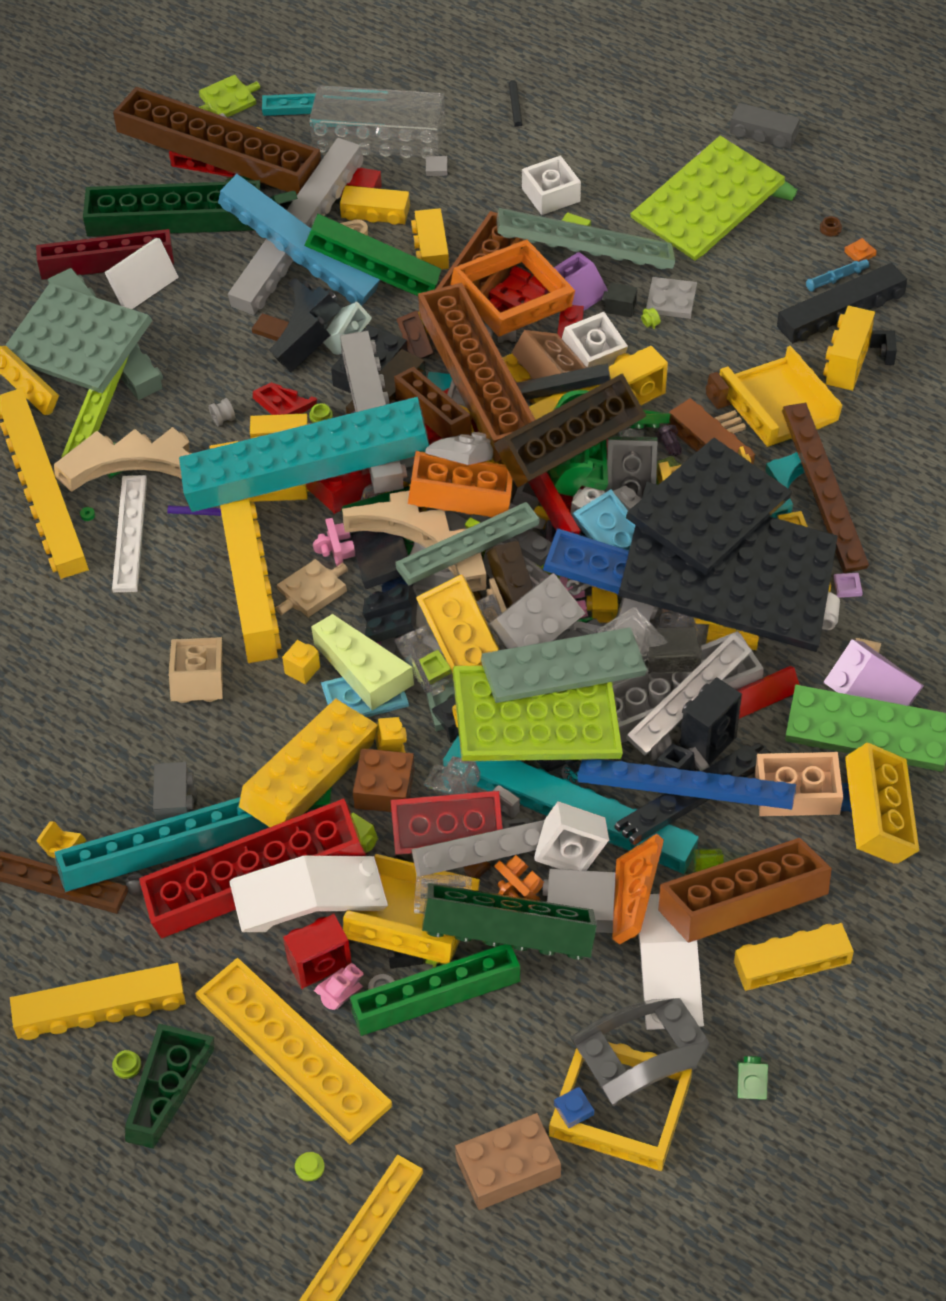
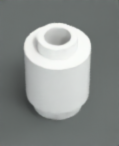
[822,592,840,630]

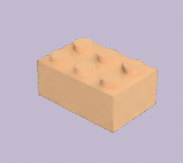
[755,752,843,816]

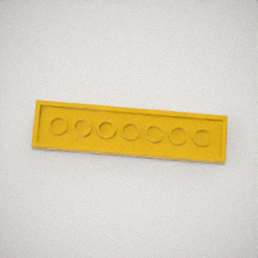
[195,958,392,1145]

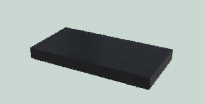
[351,531,408,589]

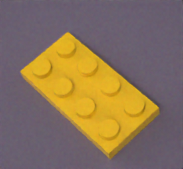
[416,574,500,673]

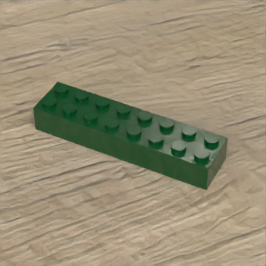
[83,180,261,237]

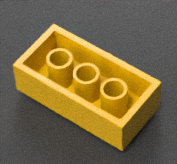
[845,742,919,864]

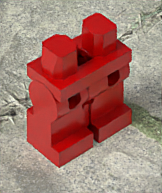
[489,266,550,312]

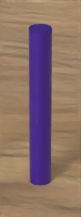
[167,505,222,516]

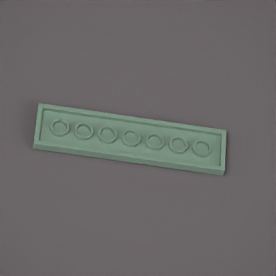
[497,208,675,269]

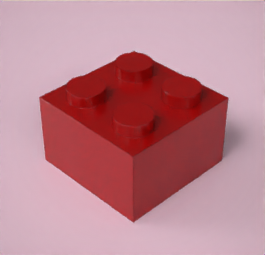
[283,914,352,989]

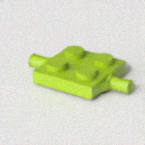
[198,75,260,117]

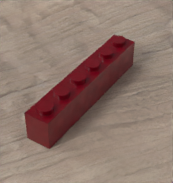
[36,229,174,280]

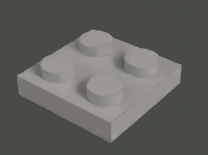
[646,277,697,319]

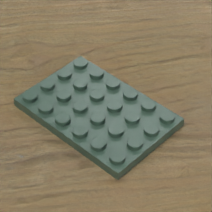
[5,283,153,393]

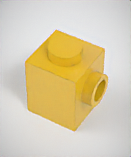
[587,586,618,623]
[282,640,320,685]

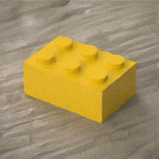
[823,306,875,391]

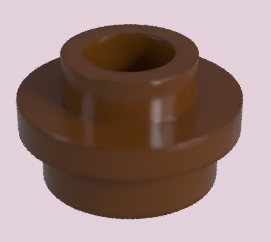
[820,216,842,237]

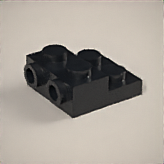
[362,584,418,642]

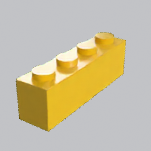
[734,923,854,991]

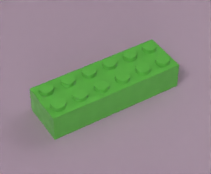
[785,685,946,772]

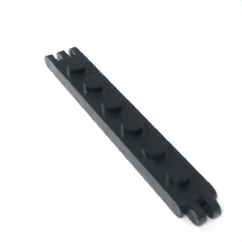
[614,743,771,845]

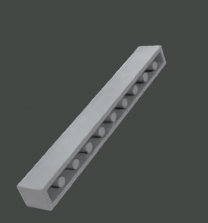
[228,138,363,315]

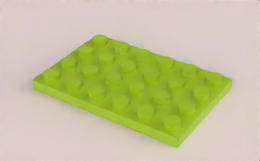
[630,136,785,261]
[453,666,623,761]

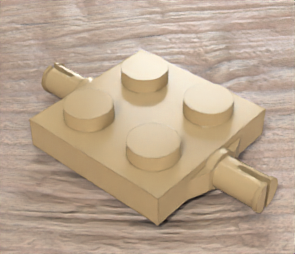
[275,559,348,617]

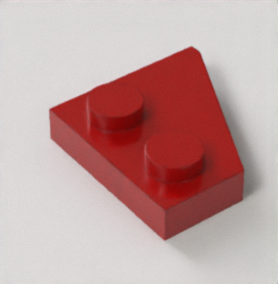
[253,382,317,415]

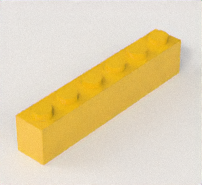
[10,963,186,1040]

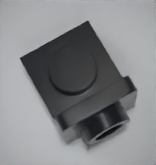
[870,330,897,365]

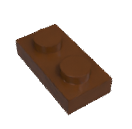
[396,310,435,359]

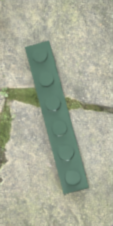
[396,502,540,585]

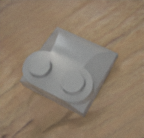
[425,432,493,465]

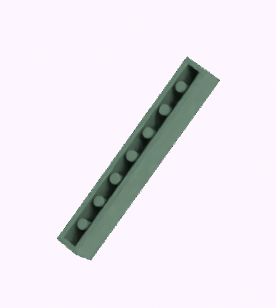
[47,268,163,400]

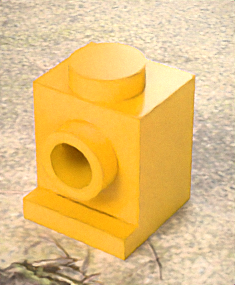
[375,717,407,753]

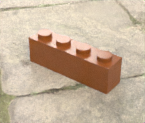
[668,398,755,464]

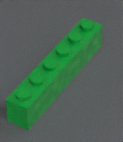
[304,213,441,296]
[350,944,520,1036]

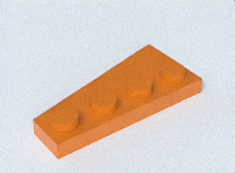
[612,834,664,944]

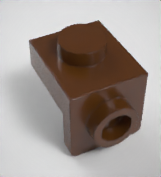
[706,372,732,409]

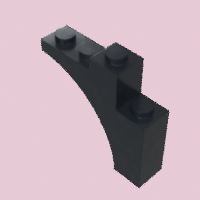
[269,278,341,373]

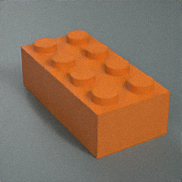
[408,451,513,518]

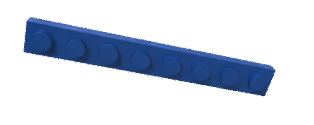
[578,759,796,810]

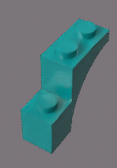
[765,452,805,518]

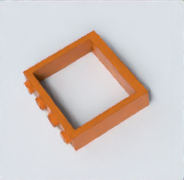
[451,239,575,337]

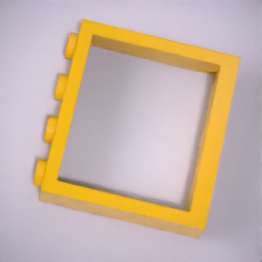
[549,1042,692,1171]

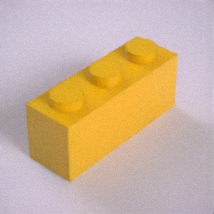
[340,186,410,225]
[411,208,449,269]

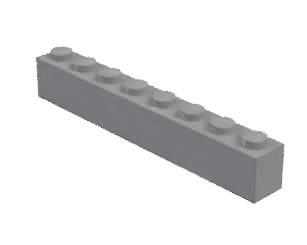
[340,331,407,494]

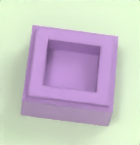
[833,573,862,598]

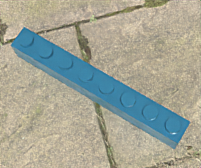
[218,174,380,306]

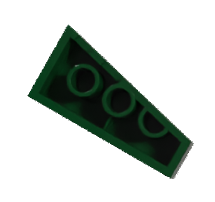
[125,1024,214,1149]

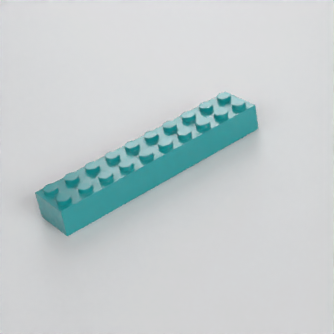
[179,397,430,512]

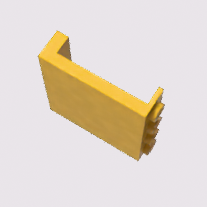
[719,346,842,447]
[343,854,480,964]

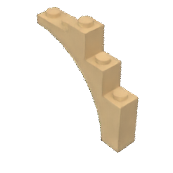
[54,427,192,492]
[342,491,486,592]

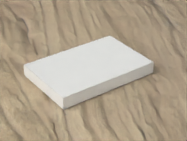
[104,238,179,309]

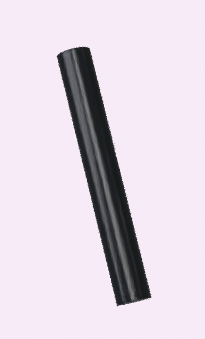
[509,80,522,127]

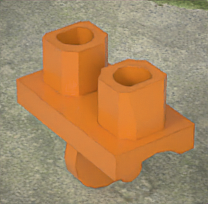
[494,855,544,901]

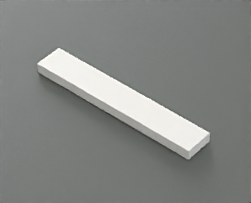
[112,475,147,592]

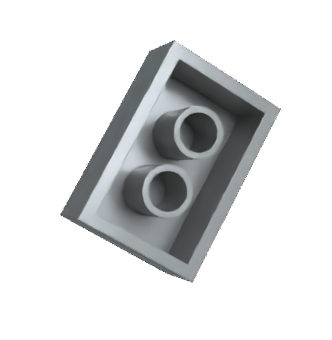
[488,573,586,649]

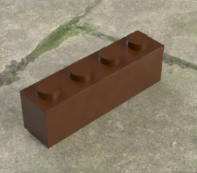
[394,367,472,439]

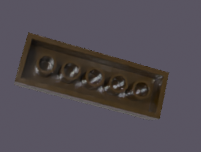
[494,373,646,488]

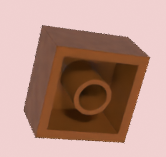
[353,748,415,812]

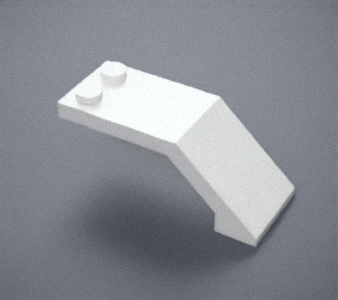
[229,856,388,932]
[638,894,704,1030]

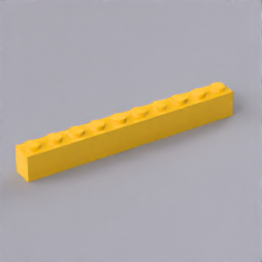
[0,388,89,579]

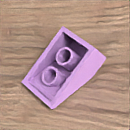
[824,639,924,706]

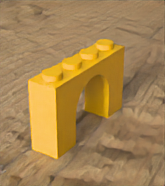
[250,414,311,502]

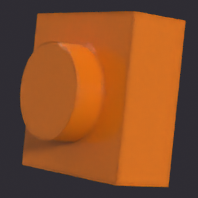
[844,238,877,262]

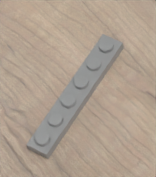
[626,633,752,756]
[412,819,545,876]

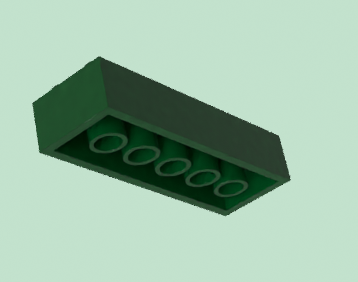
[422,883,597,960]

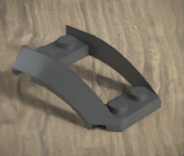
[570,998,710,1107]

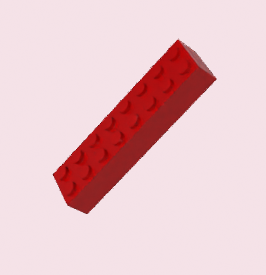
[139,799,366,939]

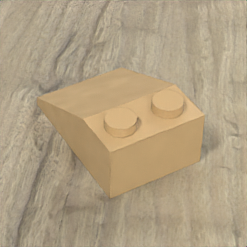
[169,637,223,703]

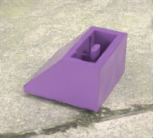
[554,252,608,310]

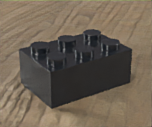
[331,324,408,393]
[679,677,742,765]

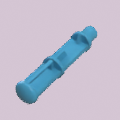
[806,259,869,292]

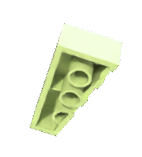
[311,614,414,710]

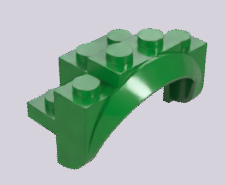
[547,390,608,497]

